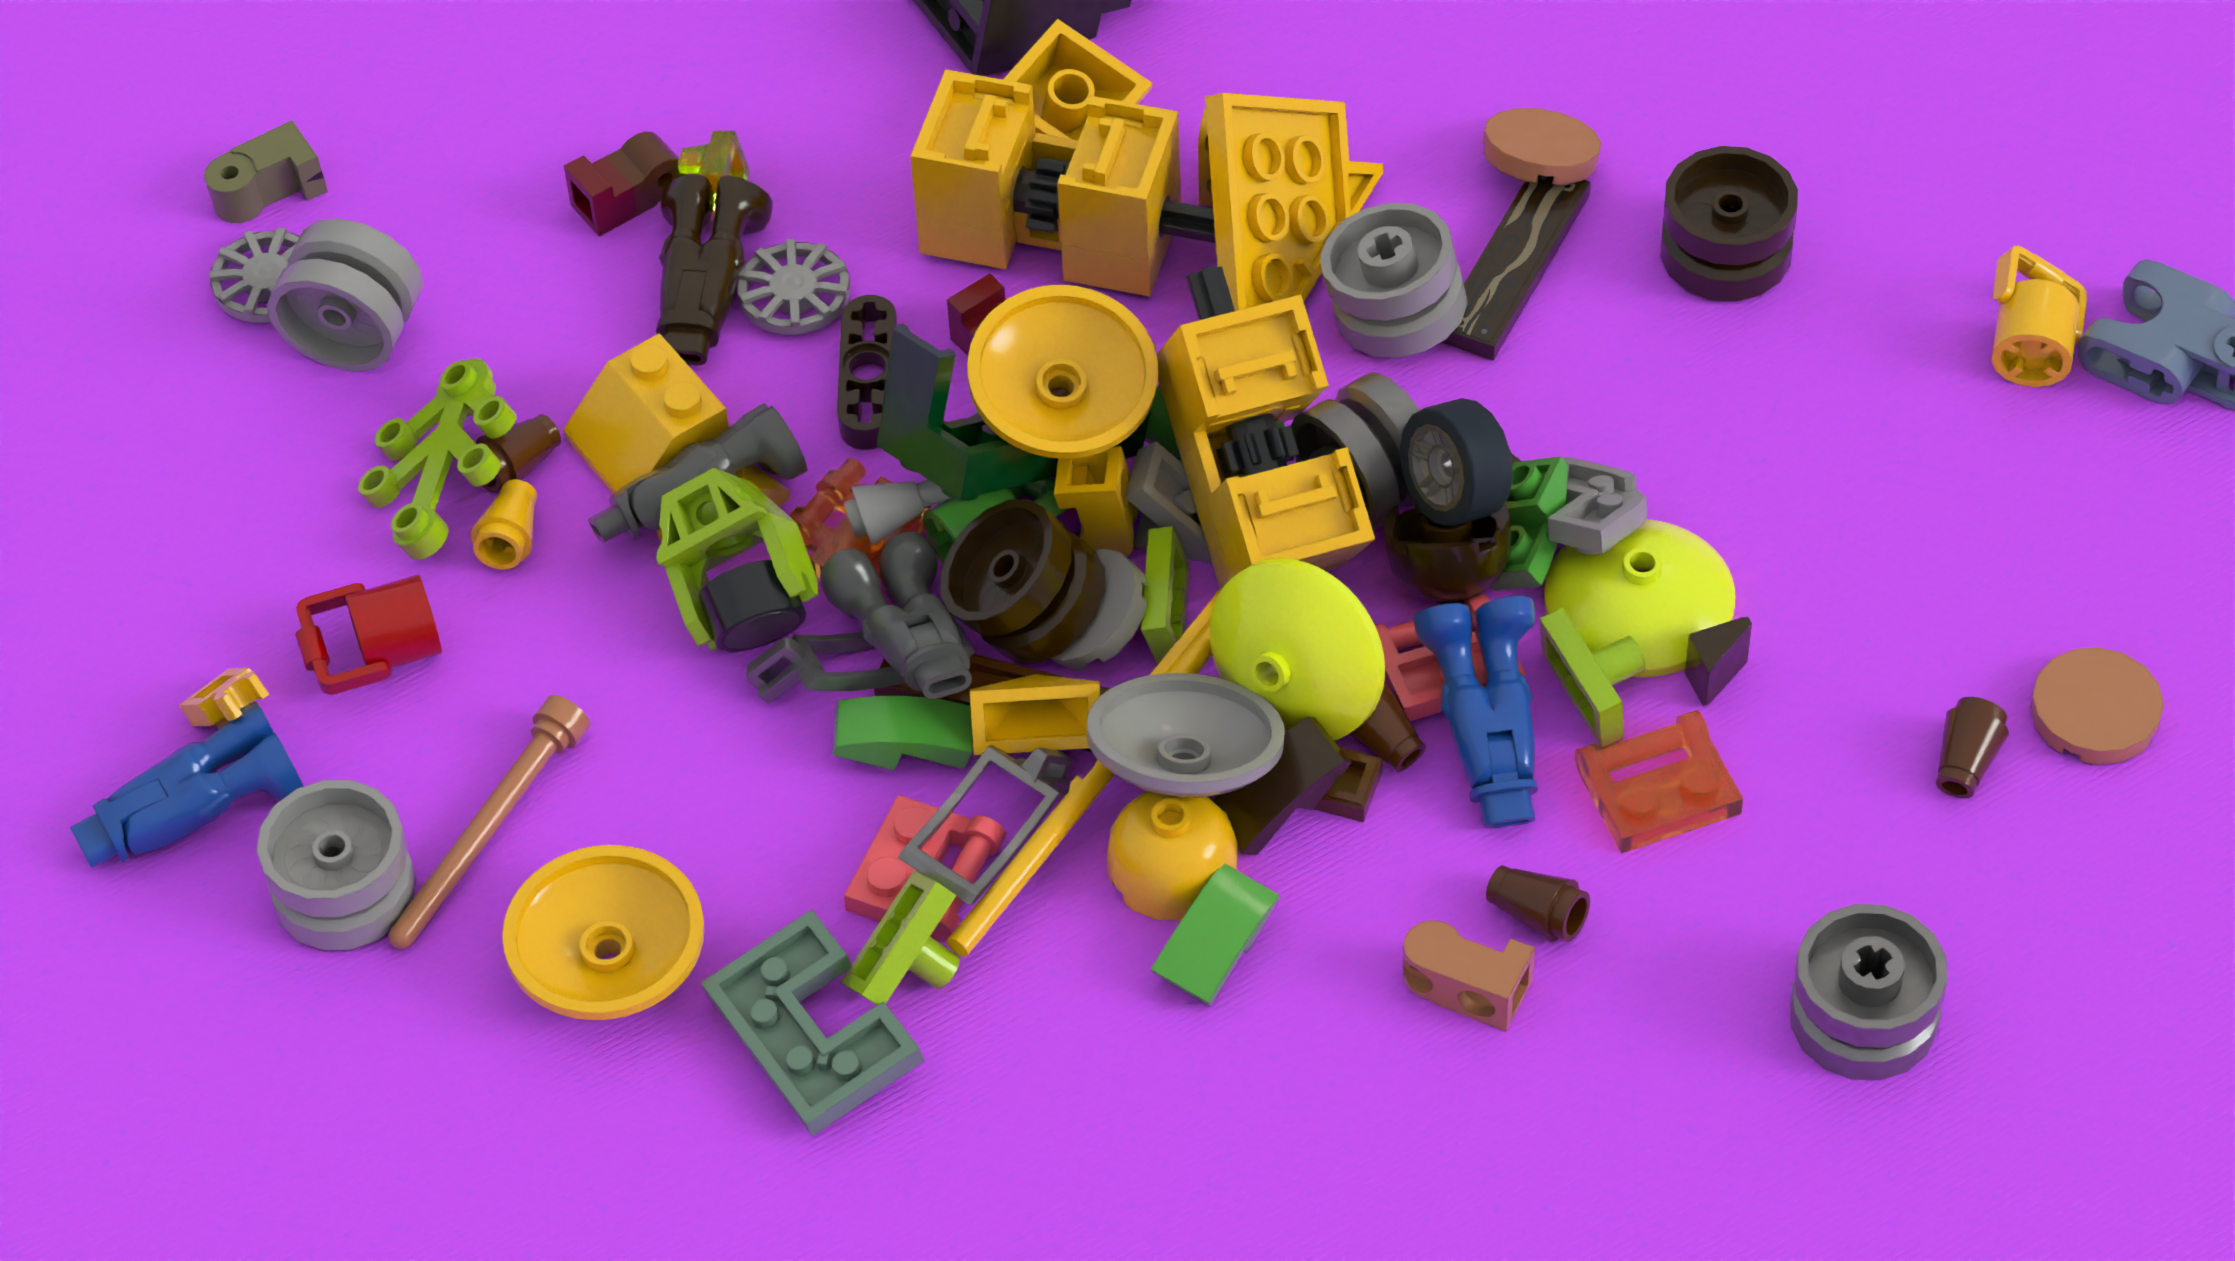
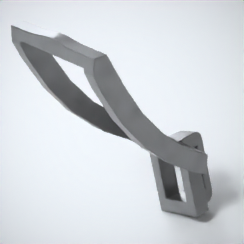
[746,614,975,704]
[898,745,1073,906]

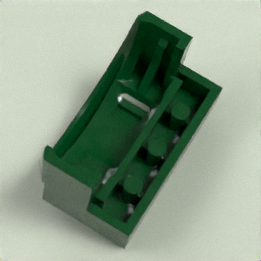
[877,323,1151,501]

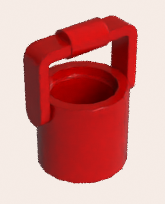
[295,574,442,695]

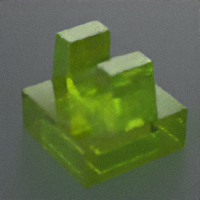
[678,131,750,213]

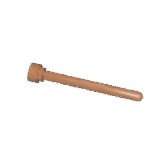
[388,695,590,949]

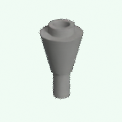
[843,480,950,546]

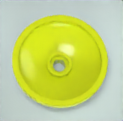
[1544,519,1736,677]
[1210,558,1385,740]

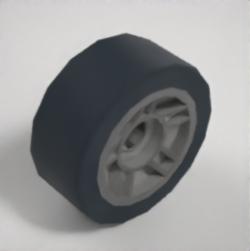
[1400,398,1513,527]

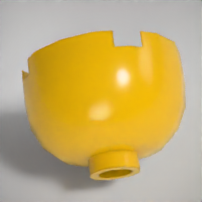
[1107,791,1238,921]

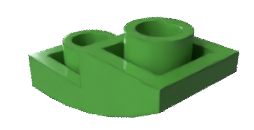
[1490,456,1568,591]
[832,696,973,771]
[1151,863,1280,1007]

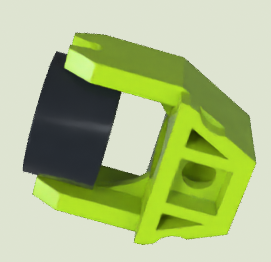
[656,468,818,652]

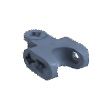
[2077,259,2235,410]

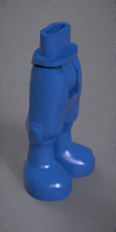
[1413,596,1538,829]
[70,701,304,868]

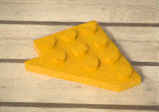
[1205,93,1384,311]

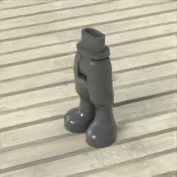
[588,403,808,543]
[820,532,972,699]

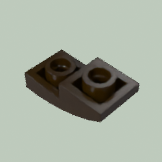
[1212,717,1352,855]

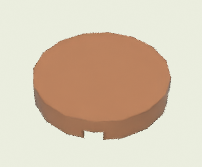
[1482,108,1602,185]
[2030,647,2164,765]

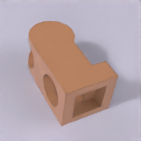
[1403,920,1535,1032]

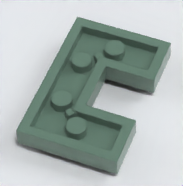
[701,909,925,1136]

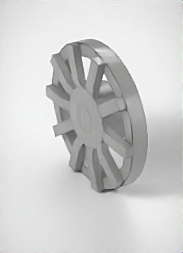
[209,228,300,323]
[737,239,851,335]

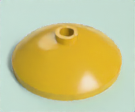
[967,285,1158,459]
[502,845,705,1020]

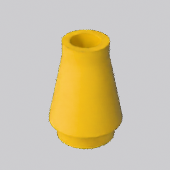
[471,479,537,570]

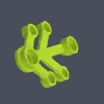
[358,358,516,560]

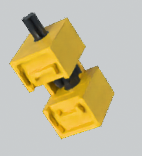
[910,69,1216,297]
[1156,266,1375,589]

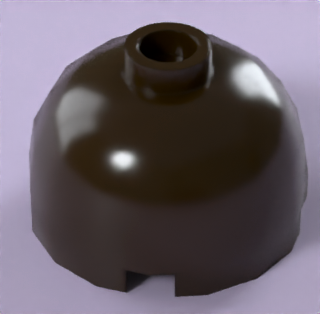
[1383,502,1512,605]

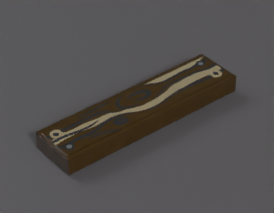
[1443,175,1591,361]

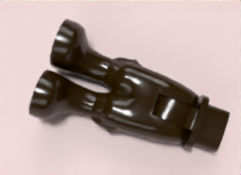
[656,174,773,366]

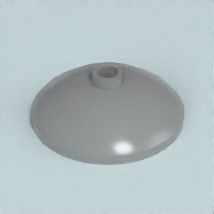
[1086,673,1285,797]

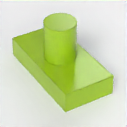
[1141,526,1190,665]
[1539,608,1646,748]
[840,870,960,1005]

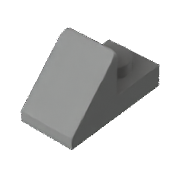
[1125,442,1212,563]

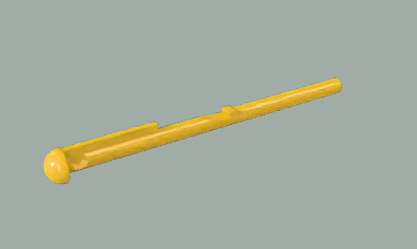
[946,588,1222,957]

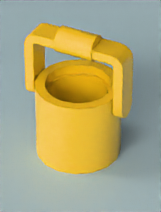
[1991,246,2087,387]

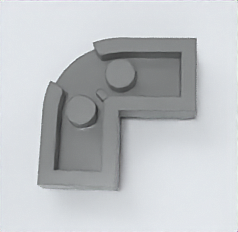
[1547,456,1648,555]

